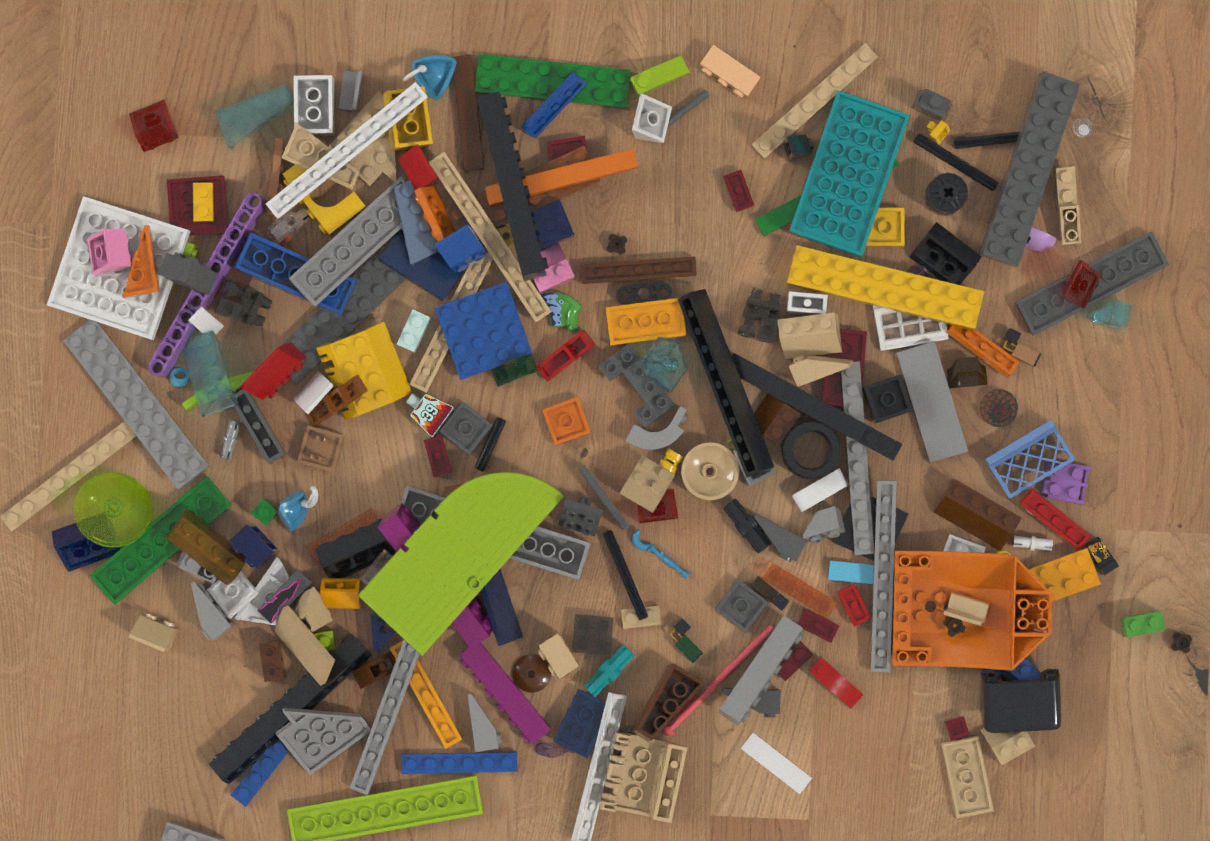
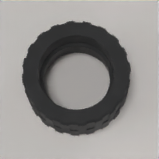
[781,421,841,479]

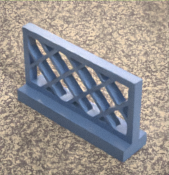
[985,420,1076,499]

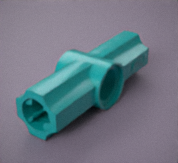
[583,644,635,697]

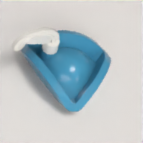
[403,55,457,100]
[278,486,318,533]

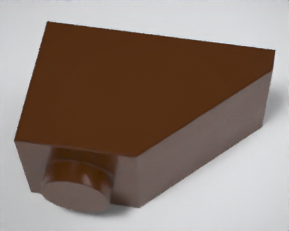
[352,652,396,689]

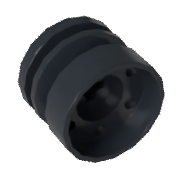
[924,173,968,216]

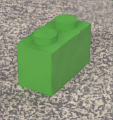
[1120,610,1165,638]

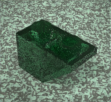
[491,353,538,387]

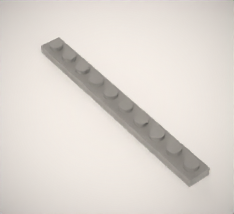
[841,362,874,555]
[870,480,897,673]
[350,640,420,795]

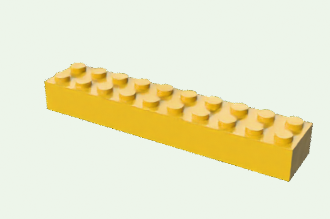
[787,245,985,331]

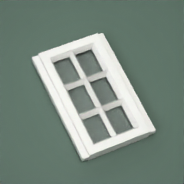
[873,306,949,351]

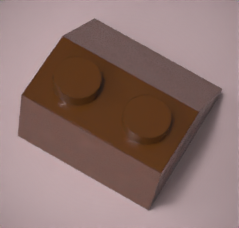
[754,393,801,446]

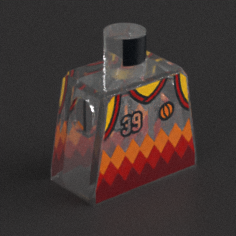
[267,208,309,247]

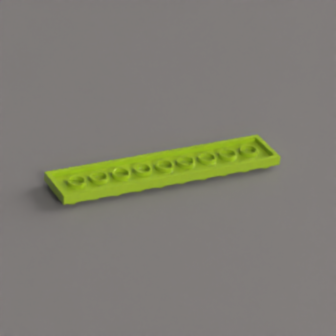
[287,775,483,841]

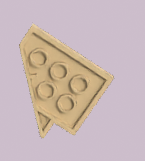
[329,91,397,187]

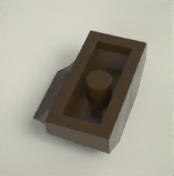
[947,357,988,389]

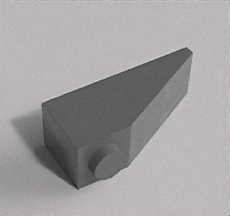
[753,514,807,563]
[722,688,781,717]

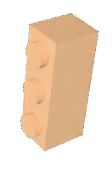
[700,45,760,98]

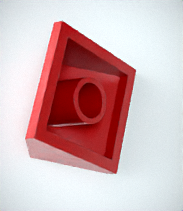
[398,144,437,190]

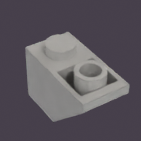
[803,506,845,544]
[176,552,216,584]

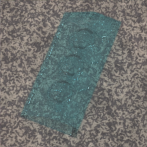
[182,330,238,417]

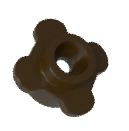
[607,234,627,255]
[944,618,966,637]
[1171,632,1192,653]

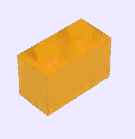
[320,578,361,609]

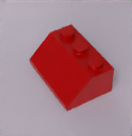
[240,342,307,400]

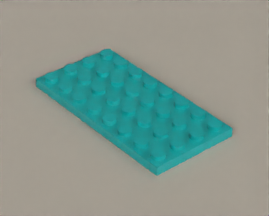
[789,90,910,258]

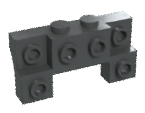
[598,344,675,428]

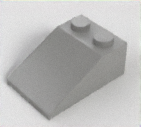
[191,580,236,641]

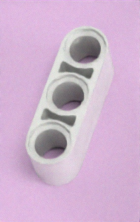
[792,468,849,512]

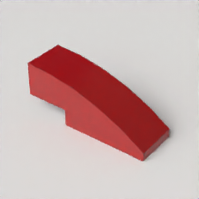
[536,330,596,382]

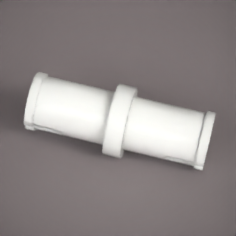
[1013,535,1053,551]

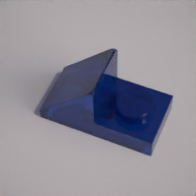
[371,614,396,653]

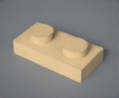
[621,605,661,629]

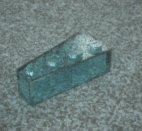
[215,84,294,150]

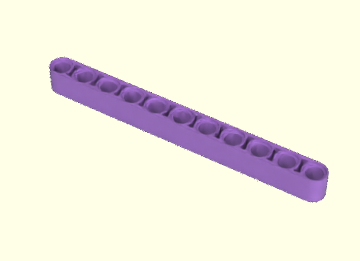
[148,192,267,378]

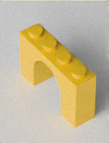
[282,164,367,236]

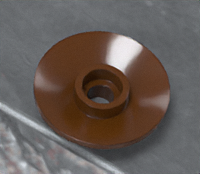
[513,654,551,693]

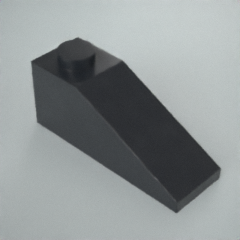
[783,134,814,162]

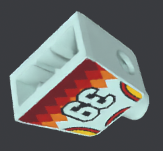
[406,393,454,437]

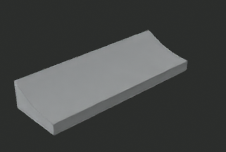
[896,341,968,463]

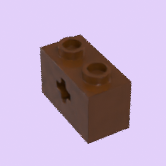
[259,640,286,682]

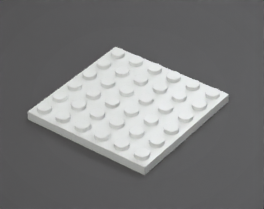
[47,196,190,340]

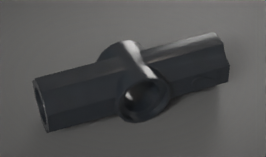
[723,498,771,554]

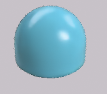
[170,368,189,388]

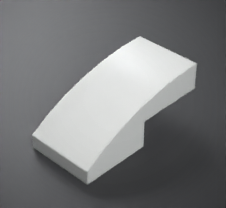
[188,306,224,340]

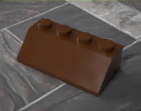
[934,479,1022,551]

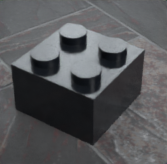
[862,375,913,424]

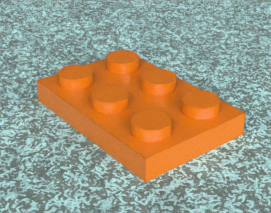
[414,186,455,242]

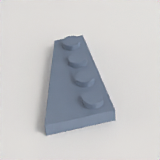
[393,180,439,265]

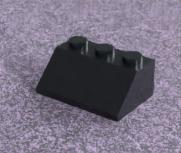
[909,222,982,285]

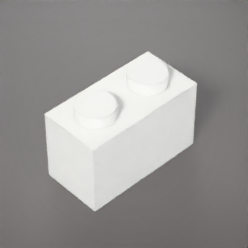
[786,291,828,315]

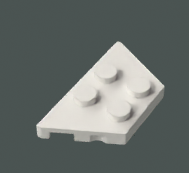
[235,557,290,625]

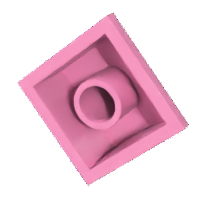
[87,228,131,276]
[533,243,575,294]

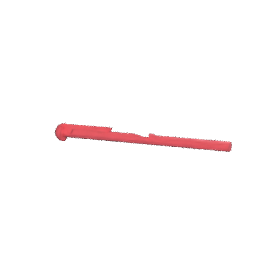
[662,625,774,736]

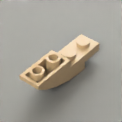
[1054,165,1081,245]

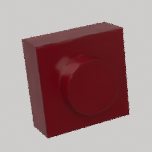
[945,716,970,740]

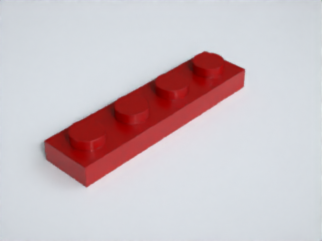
[1020,488,1091,550]

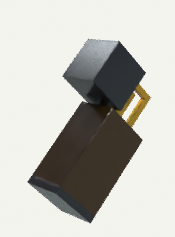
[750,576,790,611]

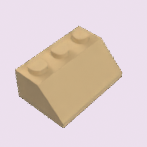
[778,313,842,359]

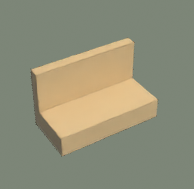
[944,592,990,626]

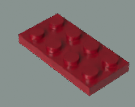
[822,329,867,407]

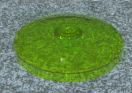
[74,472,152,547]

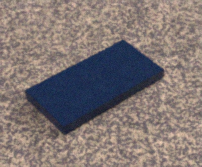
[378,229,464,301]
[480,569,523,646]

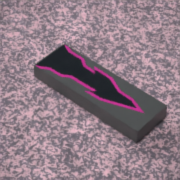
[257,569,312,624]

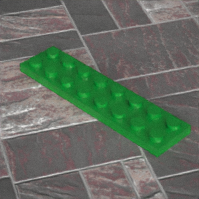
[475,54,631,109]
[90,476,232,605]

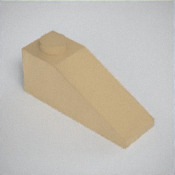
[789,355,854,387]

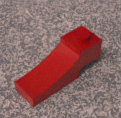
[808,656,863,709]

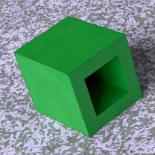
[251,499,278,526]

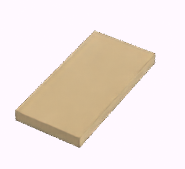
[274,606,335,686]
[940,735,994,819]

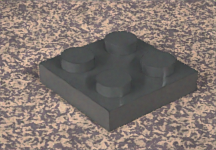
[439,402,493,455]
[715,579,769,633]

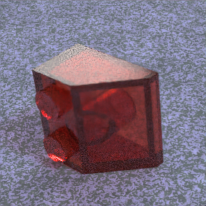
[129,100,179,152]

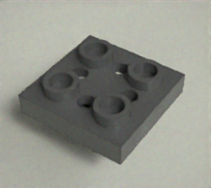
[558,496,603,537]

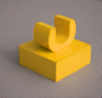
[926,120,950,145]

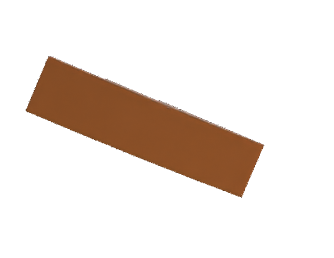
[304,375,368,427]

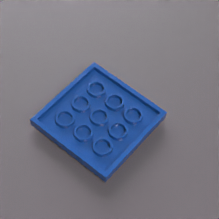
[434,282,532,380]

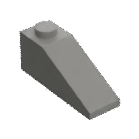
[468,693,502,752]

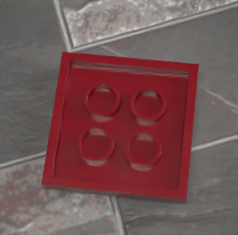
[167,175,228,236]

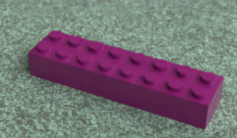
[378,503,492,649]

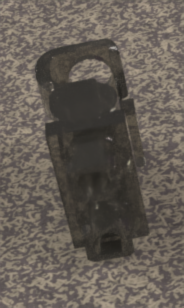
[213,279,272,326]
[737,288,782,344]

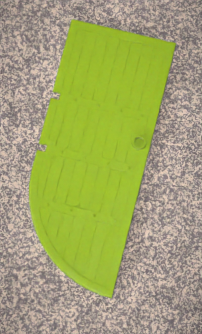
[358,472,564,656]

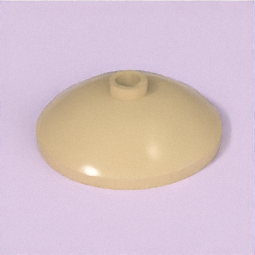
[681,442,739,500]

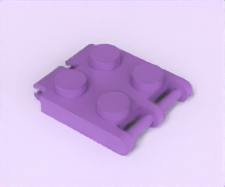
[1041,460,1091,505]

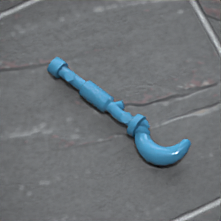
[632,529,690,579]

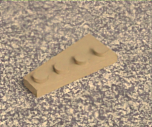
[282,123,360,189]

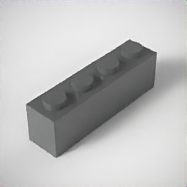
[229,389,287,464]

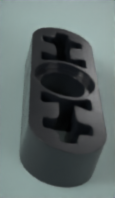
[616,283,672,304]

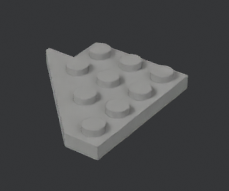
[276,708,371,775]

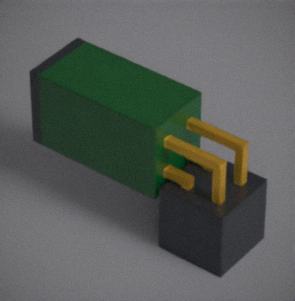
[669,618,703,663]

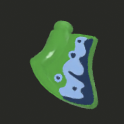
[541,292,583,332]

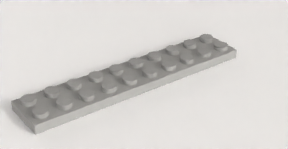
[63,320,210,490]

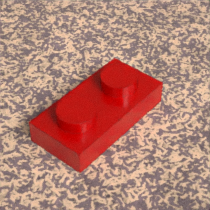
[837,584,871,627]

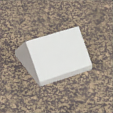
[632,94,672,143]

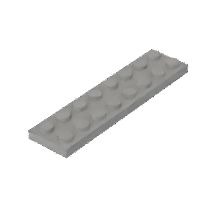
[288,177,406,307]

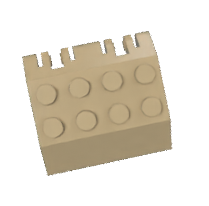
[600,732,688,823]

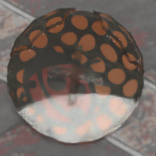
[979,389,1018,427]

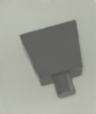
[911,89,952,122]

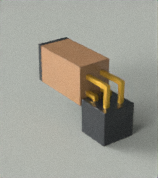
[1002,328,1041,367]

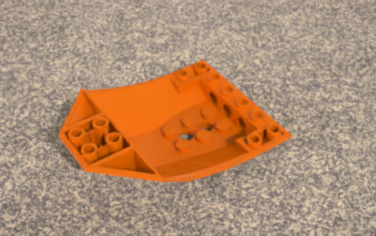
[891,550,1053,671]

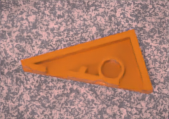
[122,225,160,299]

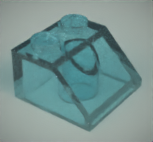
[641,337,688,393]

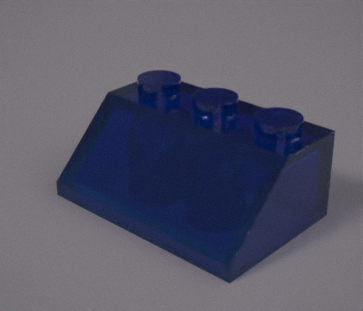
[51,512,121,572]

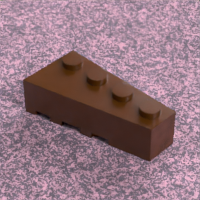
[631,664,706,742]

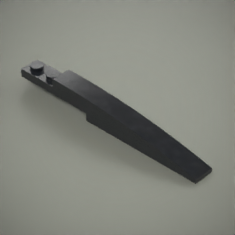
[732,353,903,461]

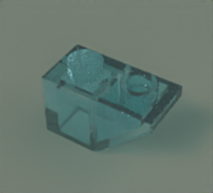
[1087,300,1133,330]

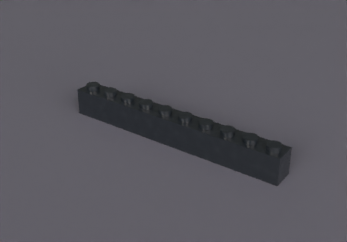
[477,91,549,281]
[678,289,774,478]
[209,634,372,784]

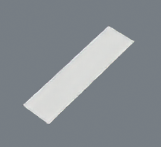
[741,733,812,794]

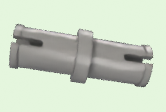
[220,419,241,460]

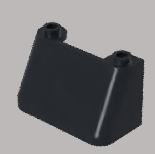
[980,669,1061,733]

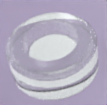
[1073,117,1093,137]

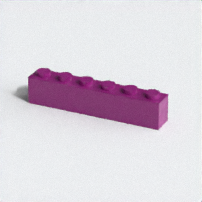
[460,643,551,744]

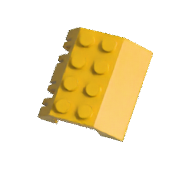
[316,321,412,419]

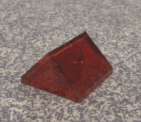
[1057,260,1102,309]
[637,489,678,523]

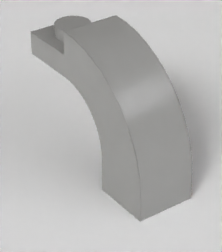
[625,406,688,450]

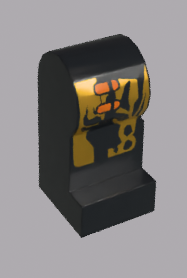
[1085,537,1119,575]

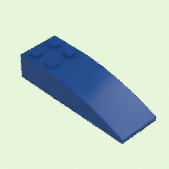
[234,233,357,315]

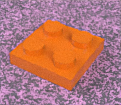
[542,397,591,446]

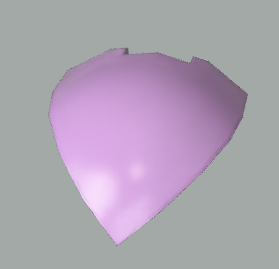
[1025,227,1057,252]

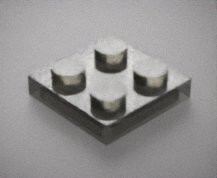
[572,614,614,656]

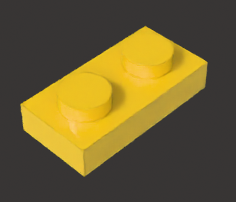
[193,183,214,222]

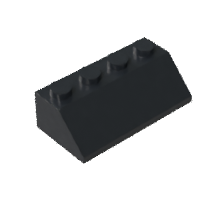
[315,519,396,578]

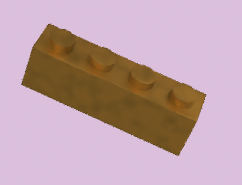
[166,509,247,585]

